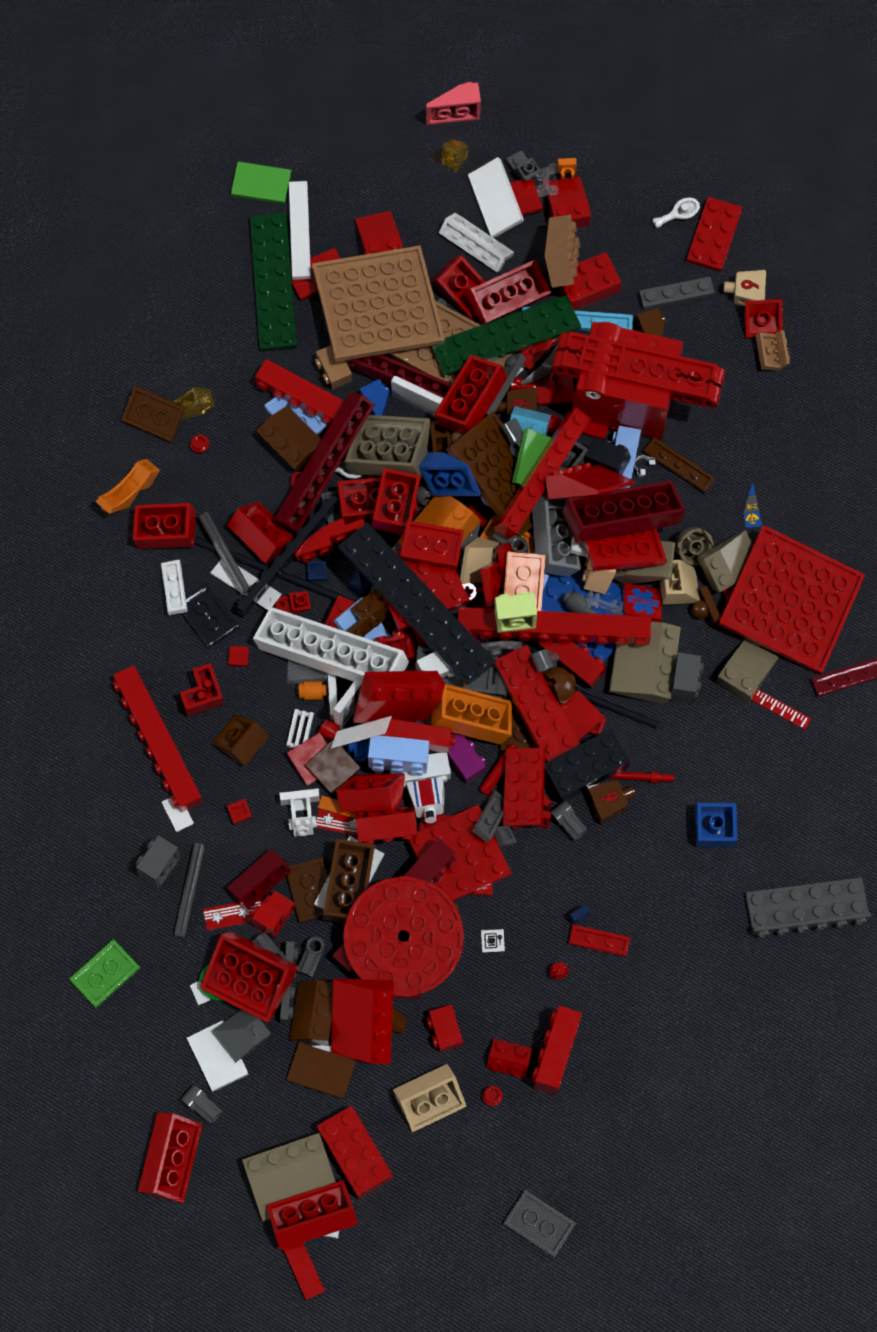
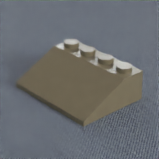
[345,415,430,479]
[609,622,681,705]
[242,1133,335,1222]

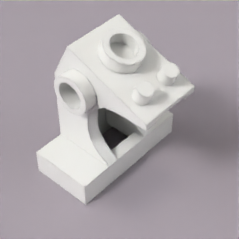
[280,789,320,837]

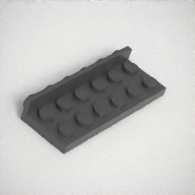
[746,878,871,938]

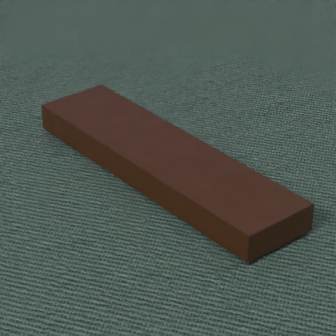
[643,437,715,494]

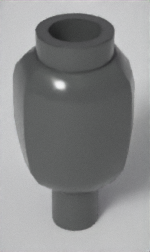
[562,591,596,614]

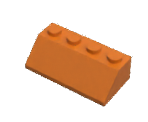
[432,684,512,745]

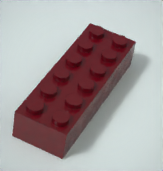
[563,480,686,543]

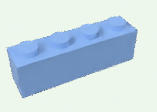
[612,426,641,491]

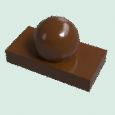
[692,586,721,627]

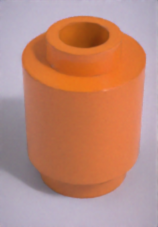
[299,681,327,700]

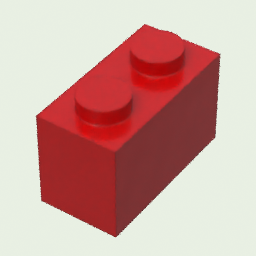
[426,1005,463,1053]

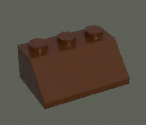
[257,406,322,471]
[289,980,333,1046]

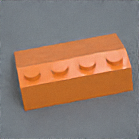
[393,496,481,547]

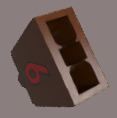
[495,387,537,422]
[586,780,636,825]

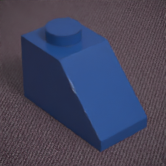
[360,379,390,416]

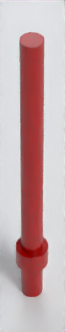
[608,771,674,783]

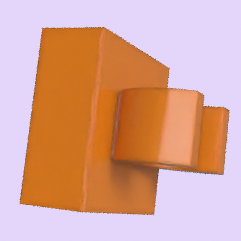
[557,158,577,179]

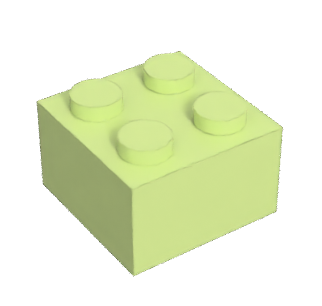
[495,592,537,633]

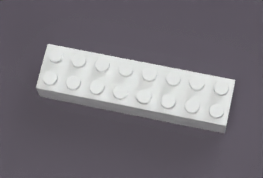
[253,607,409,682]

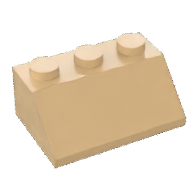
[393,1064,467,1132]

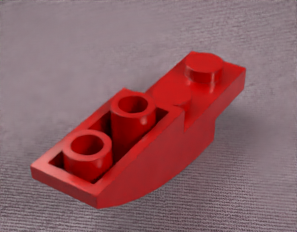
[295,518,366,563]

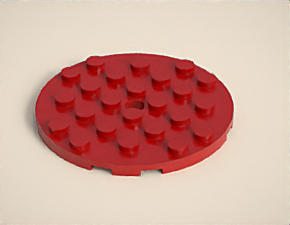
[344,876,464,997]

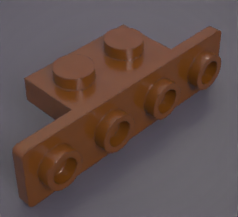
[348,589,391,638]

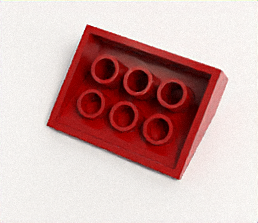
[545,463,635,499]
[353,671,445,723]
[200,931,298,1023]
[331,978,394,1064]

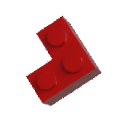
[180,663,224,717]
[252,891,295,940]

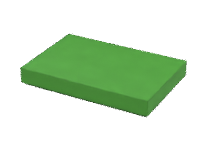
[231,162,291,205]
[512,428,551,493]
[69,939,140,1008]

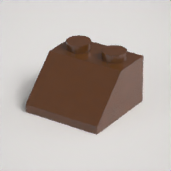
[211,714,269,766]

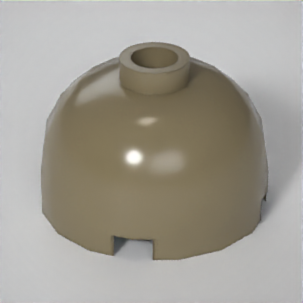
[675,527,714,565]

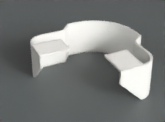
[634,455,655,478]

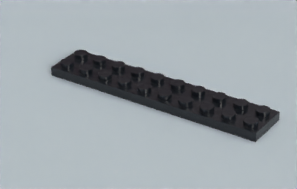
[338,522,496,688]

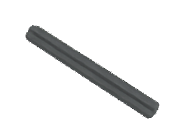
[199,512,250,595]
[174,843,204,938]

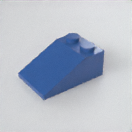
[419,452,481,496]

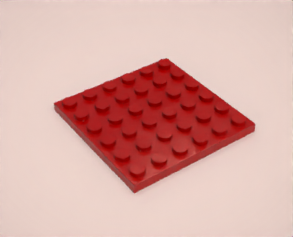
[718,525,865,675]

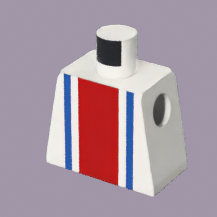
[406,777,445,824]

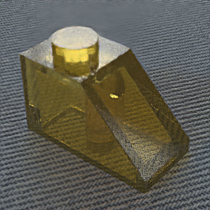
[442,139,468,172]
[173,387,215,419]

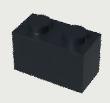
[585,437,631,475]

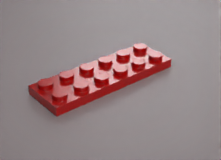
[494,645,580,762]

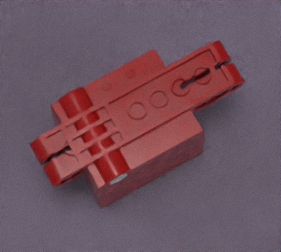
[551,321,725,440]

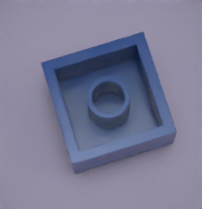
[695,803,737,847]

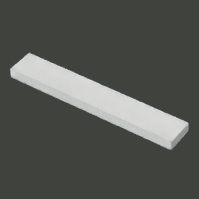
[289,181,311,280]

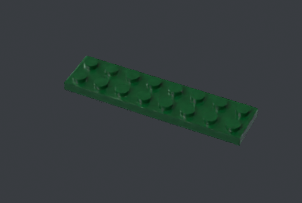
[250,212,297,352]
[430,295,581,378]

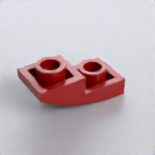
[270,591,311,615]

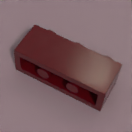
[227,849,291,910]

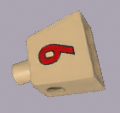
[723,270,766,306]

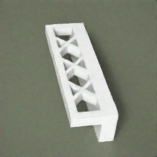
[439,213,514,273]

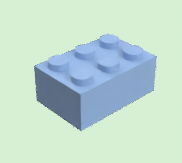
[368,735,429,776]

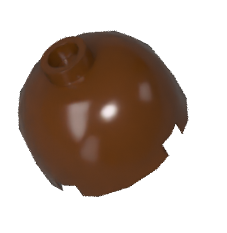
[542,667,576,705]

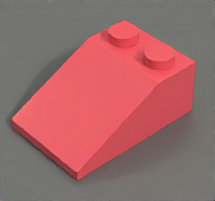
[426,82,481,125]

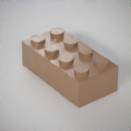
[545,215,580,288]

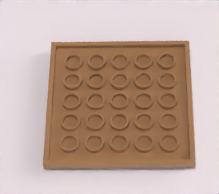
[312,246,445,362]

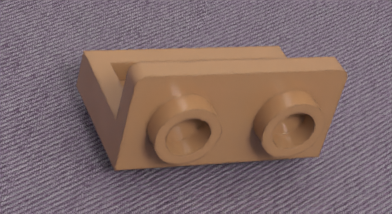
[756,330,790,371]

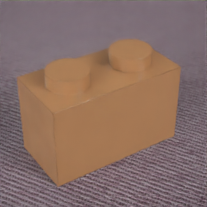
[315,345,352,390]

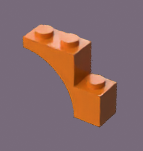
[96,459,160,514]

